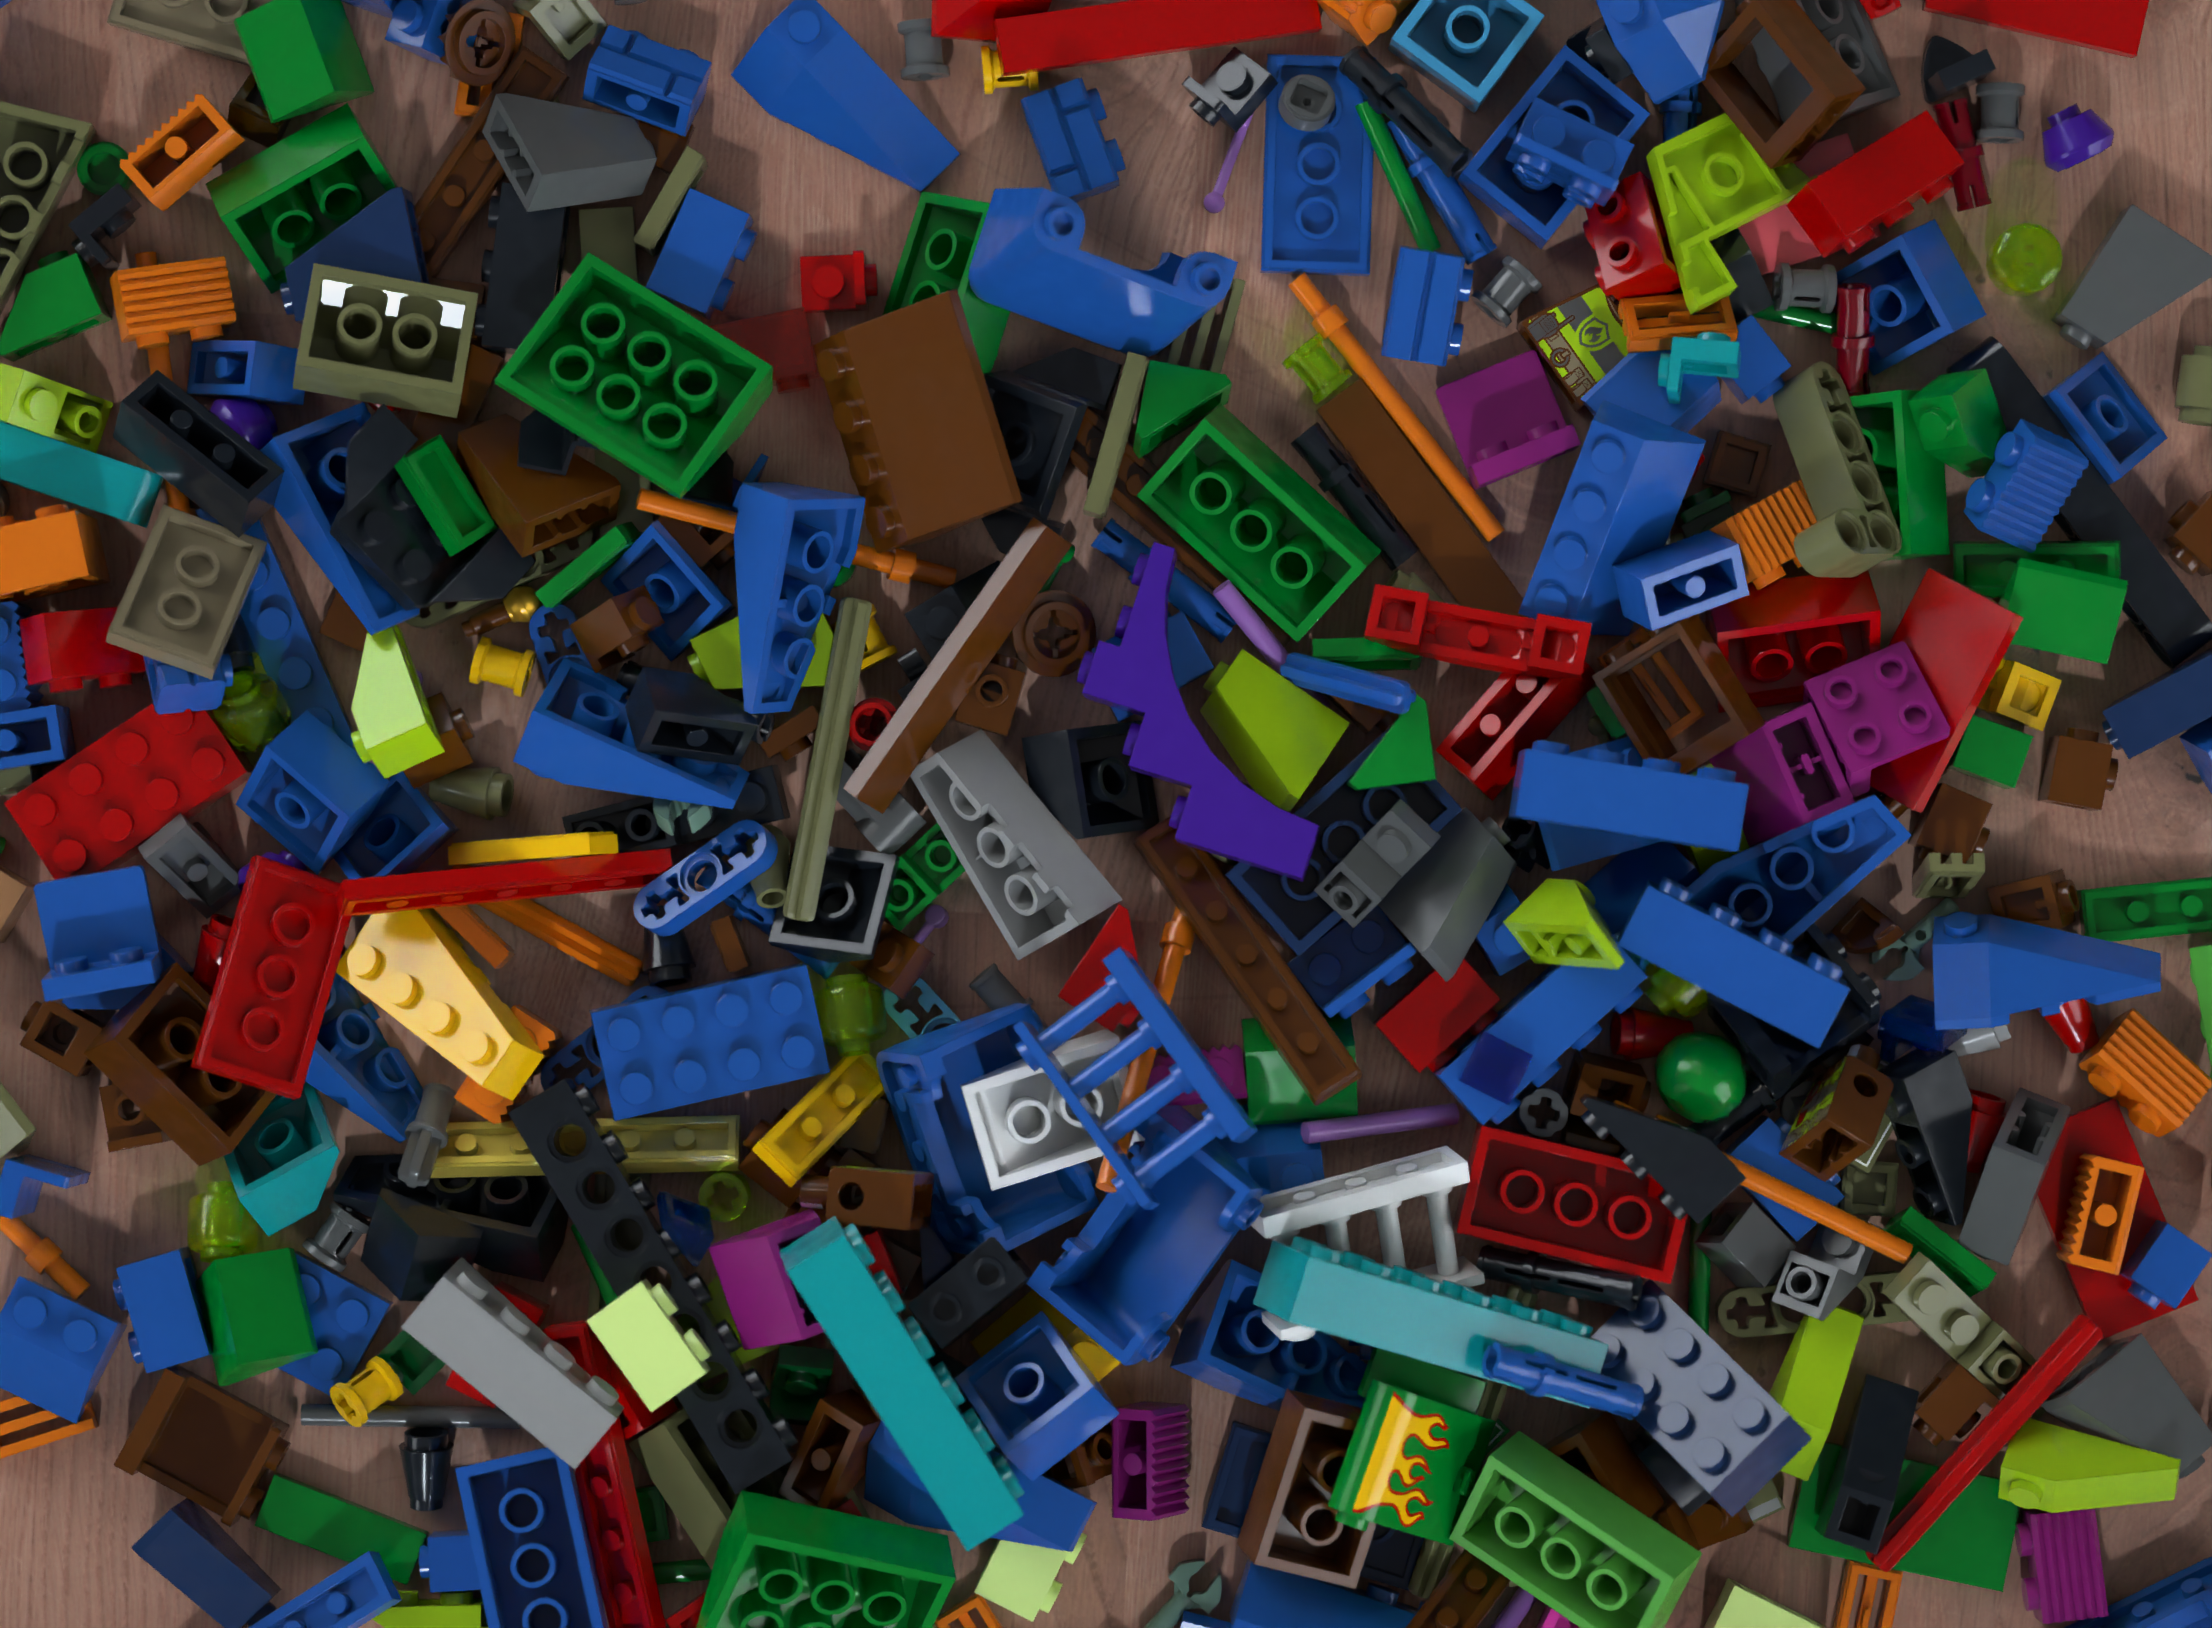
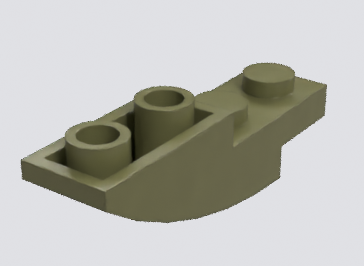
[1882,1252,2062,1420]

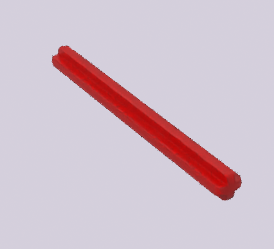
[1865,1314,2104,1572]

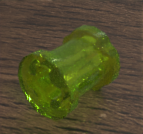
[1282,333,1353,405]
[698,1171,751,1222]

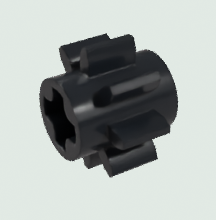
[1502,815,1550,873]

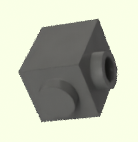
[1695,1202,1796,1288]

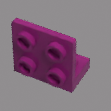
[1435,350,1581,490]
[1803,642,1950,798]

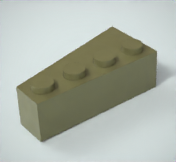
[0,101,96,316]

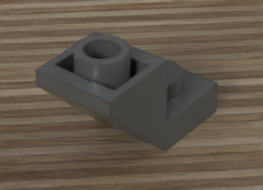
[1314,799,1441,928]
[1771,1221,1882,1321]

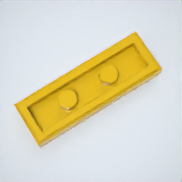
[448,831,619,865]
[751,1043,885,1188]

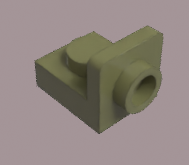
[512,0,608,61]

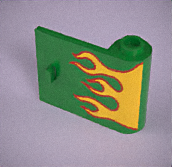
[1328,1379,1496,1546]

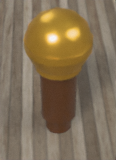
[461,585,542,638]

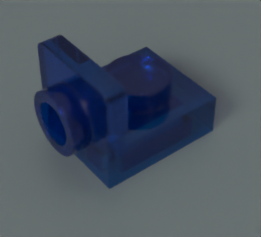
[1877,994,1967,1063]

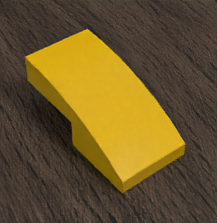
[1977,659,2062,731]

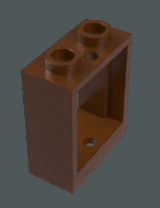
[1702,0,1866,169]
[1592,614,1766,774]

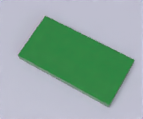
[1786,1441,2020,1592]

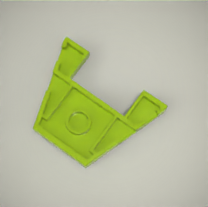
[1646,113,1817,315]

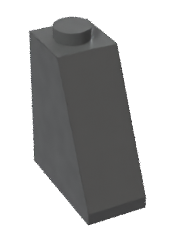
[482,93,657,212]
[2051,204,2212,350]
[1377,807,1518,982]
[1958,1087,2072,1266]
[2042,1333,2212,1479]

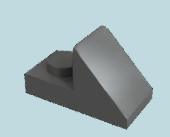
[138,813,241,919]

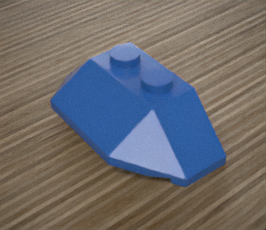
[1596,0,1725,105]

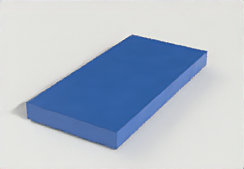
[1261,54,1376,276]

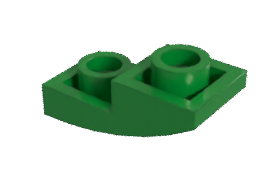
[885,823,965,931]
[1357,1347,1487,1414]

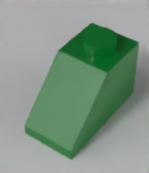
[0,250,112,362]
[1907,368,2007,478]

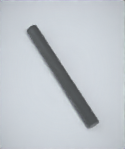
[301,1404,521,1429]

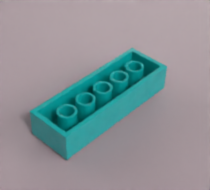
[779,1215,1025,1552]
[1253,1236,1609,1409]

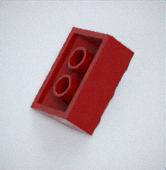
[1706,570,1881,713]

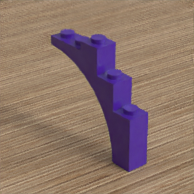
[1077,542,1320,882]

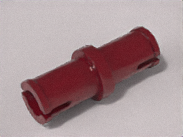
[1932,97,1992,212]
[1831,283,1875,397]

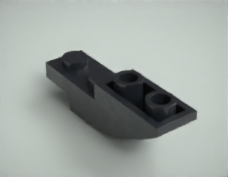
[562,765,791,858]

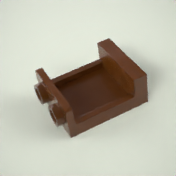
[114,1364,291,1527]

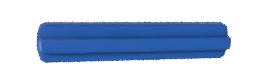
[1280,652,1416,714]

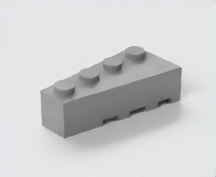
[910,729,1123,961]
[401,1257,624,1470]

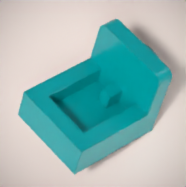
[1658,332,1741,404]

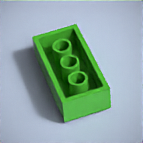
[1449,1431,1702,1628]

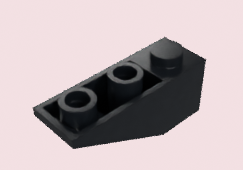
[1878,1044,1973,1226]
[1579,1093,1746,1224]
[1815,1373,1919,1555]

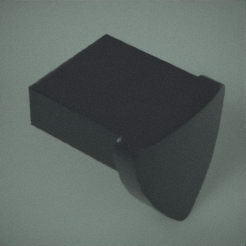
[1921,36,1996,104]

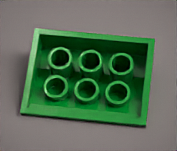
[495,252,773,499]
[696,1490,956,1628]

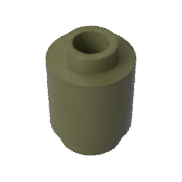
[2174,345,2212,427]

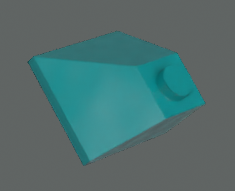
[224,1082,340,1237]

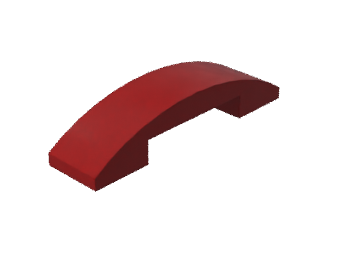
[1364,584,1592,678]

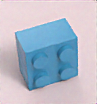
[1388,0,1545,114]

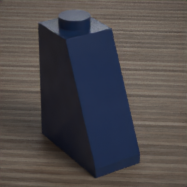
[280,187,430,324]
[2102,647,2212,759]
[131,1498,281,1628]

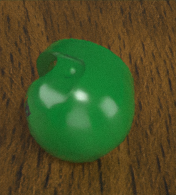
[1654,1031,1747,1123]

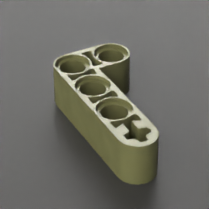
[1773,361,1902,578]

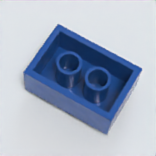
[1457,45,1650,249]

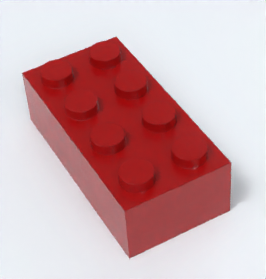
[4,703,254,879]
[1453,1123,1687,1284]

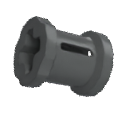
[897,18,950,81]
[1975,82,2025,144]
[1470,255,1543,328]
[1772,263,1837,313]
[1515,1087,1568,1137]
[302,1200,371,1272]

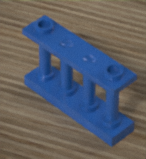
[1013,947,1259,1210]

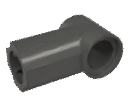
[837,748,927,854]

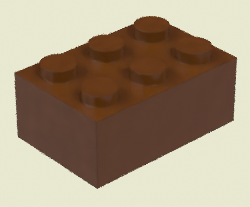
[1237,1389,1376,1589]

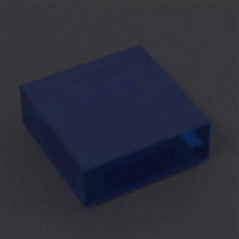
[1458,1030,1533,1105]

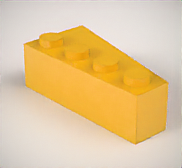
[336,908,544,1101]

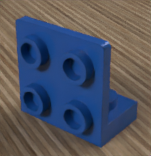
[1505,97,1635,209]
[34,865,165,1002]
[1286,905,1418,1020]

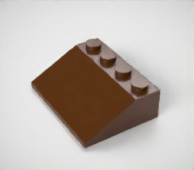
[813,289,1023,553]

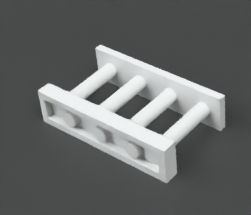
[1251,1145,1485,1341]

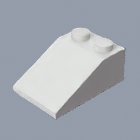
[960,1029,1145,1191]

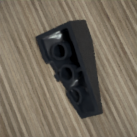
[333,1154,569,1282]

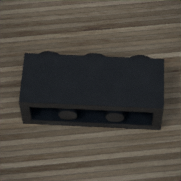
[474,182,571,354]
[113,370,284,538]

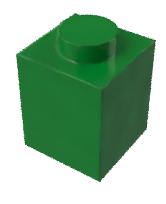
[1947,715,2033,789]

